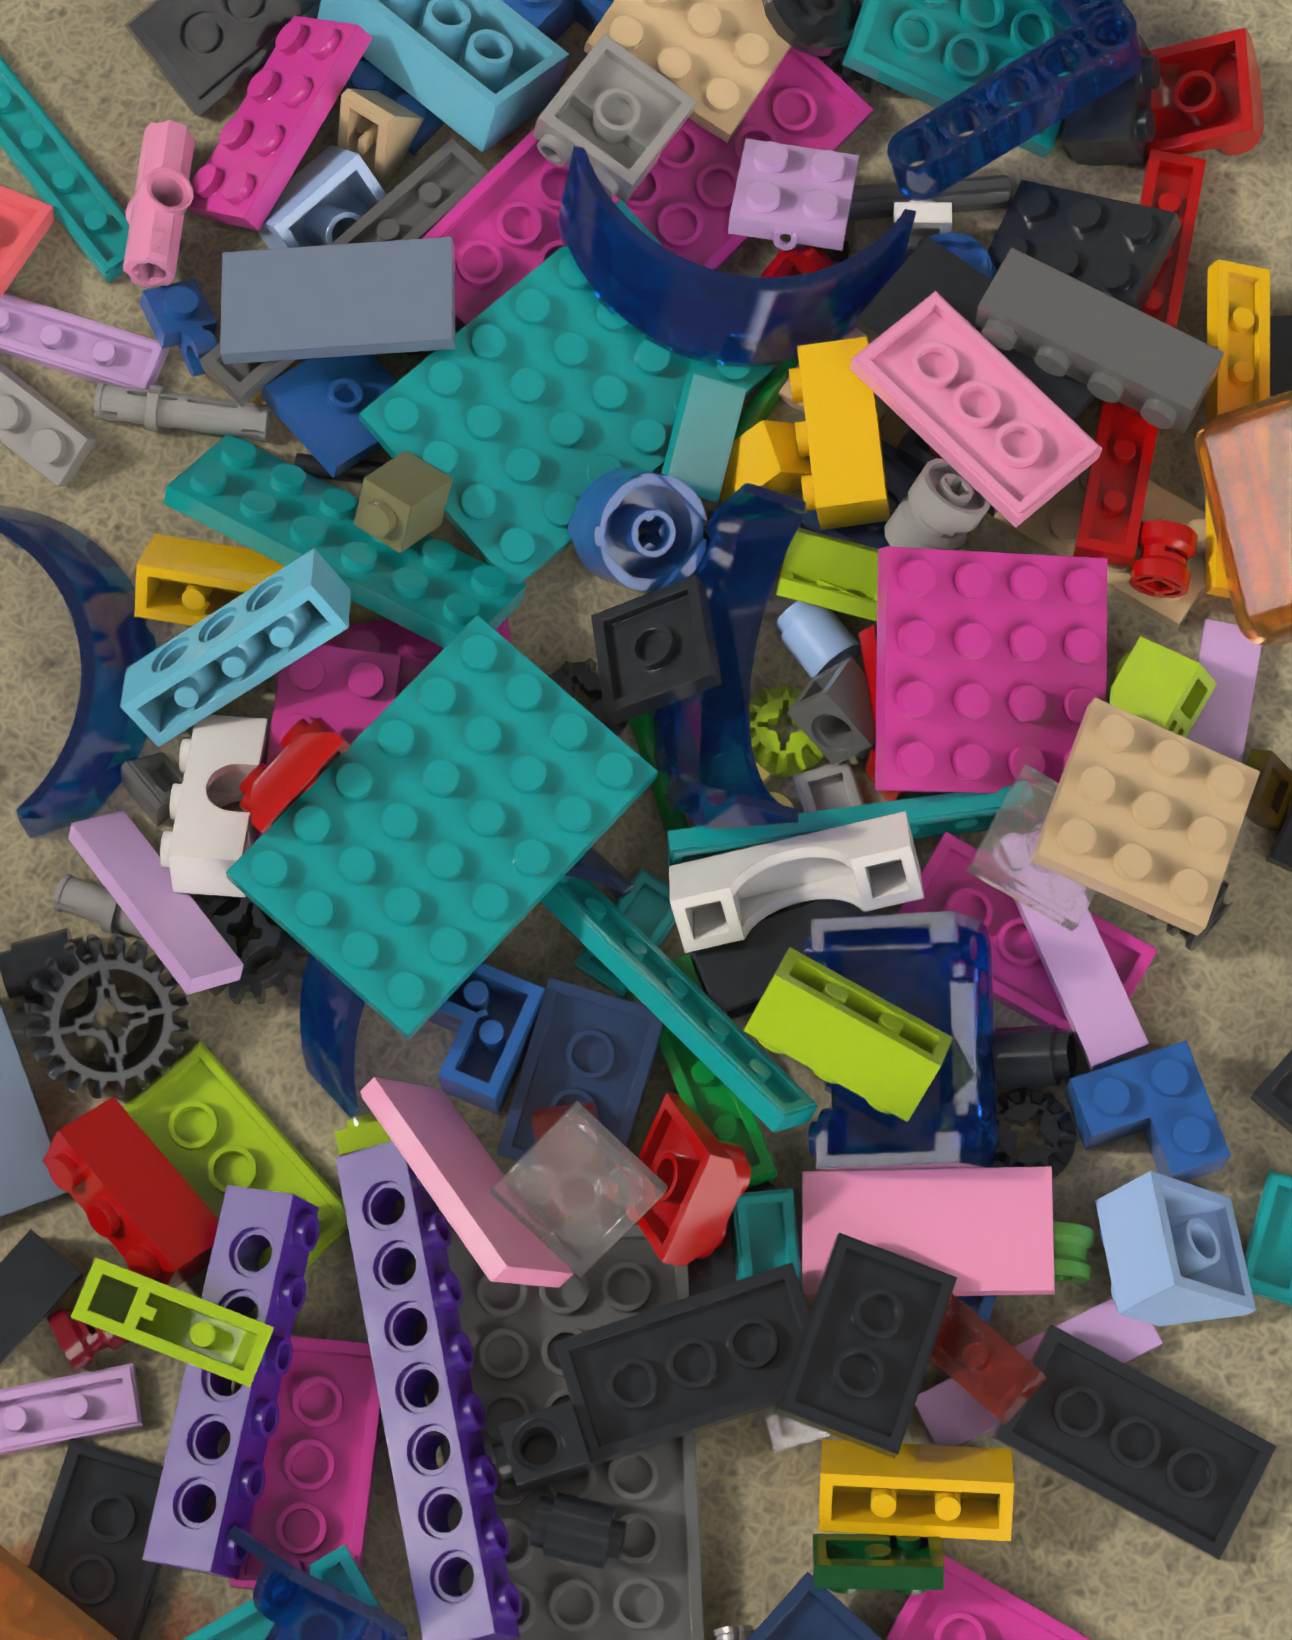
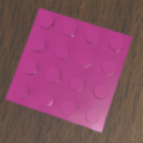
[875,546,1108,796]

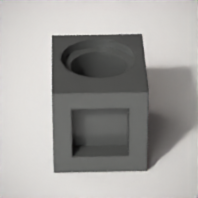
[787,657,876,765]

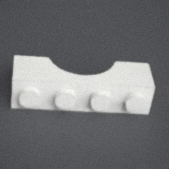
[669,811,924,953]

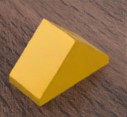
[720,420,812,506]

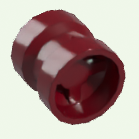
[47,1307,131,1371]

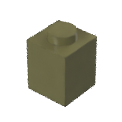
[354,450,453,553]

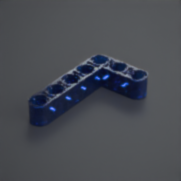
[887,0,1142,201]

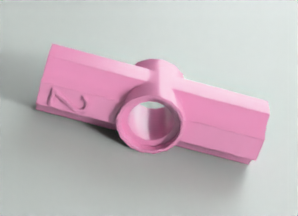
[123,120,195,289]

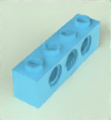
[120,548,351,747]

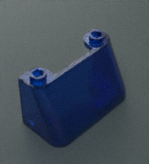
[805,911,997,1170]

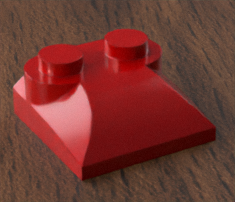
[1145,28,1264,159]
[239,717,351,834]
[620,1093,751,1267]

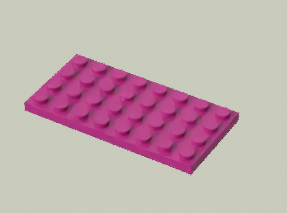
[422,46,874,329]

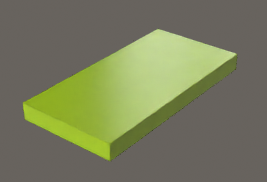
[123,1041,349,1270]

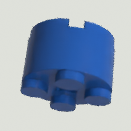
[568,467,707,591]

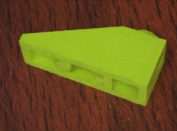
[1110,636,1217,738]
[71,1257,274,1387]

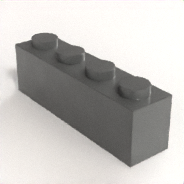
[974,247,1224,434]

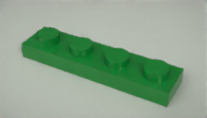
[643,954,779,1189]

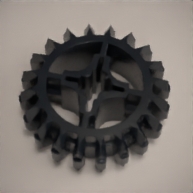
[23,933,190,1099]

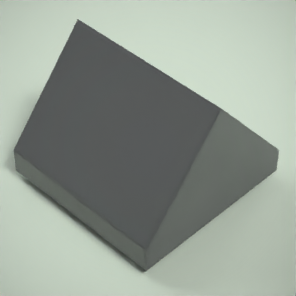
[121,752,184,827]

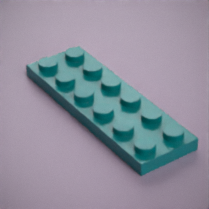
[163,434,527,648]

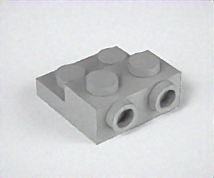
[532,34,697,203]

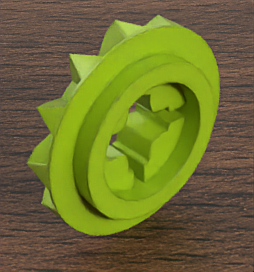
[737,683,824,777]

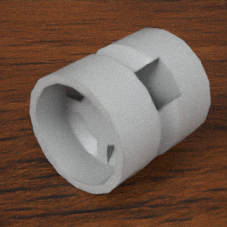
[884,458,991,550]

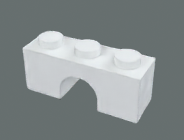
[160,715,269,897]

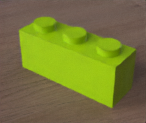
[744,947,953,1122]

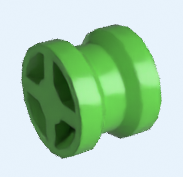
[1054,1221,1095,1284]

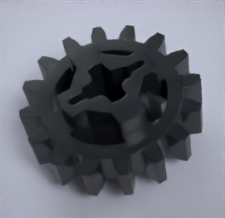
[194,895,313,1005]

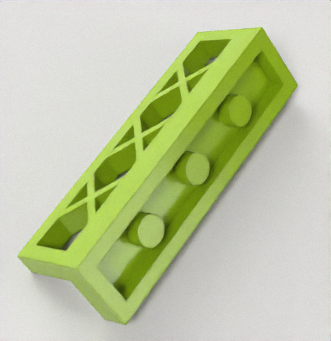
[776,526,878,622]

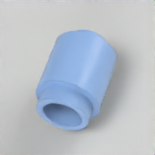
[776,601,861,678]

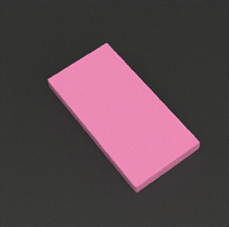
[849,291,1102,528]
[360,1077,574,1288]
[802,1166,1055,1298]

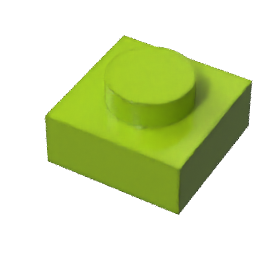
[334,1113,392,1157]

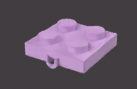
[728,138,859,251]

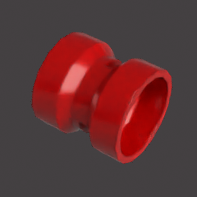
[1129,520,1198,598]

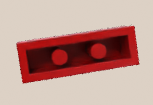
[42,1096,219,1288]

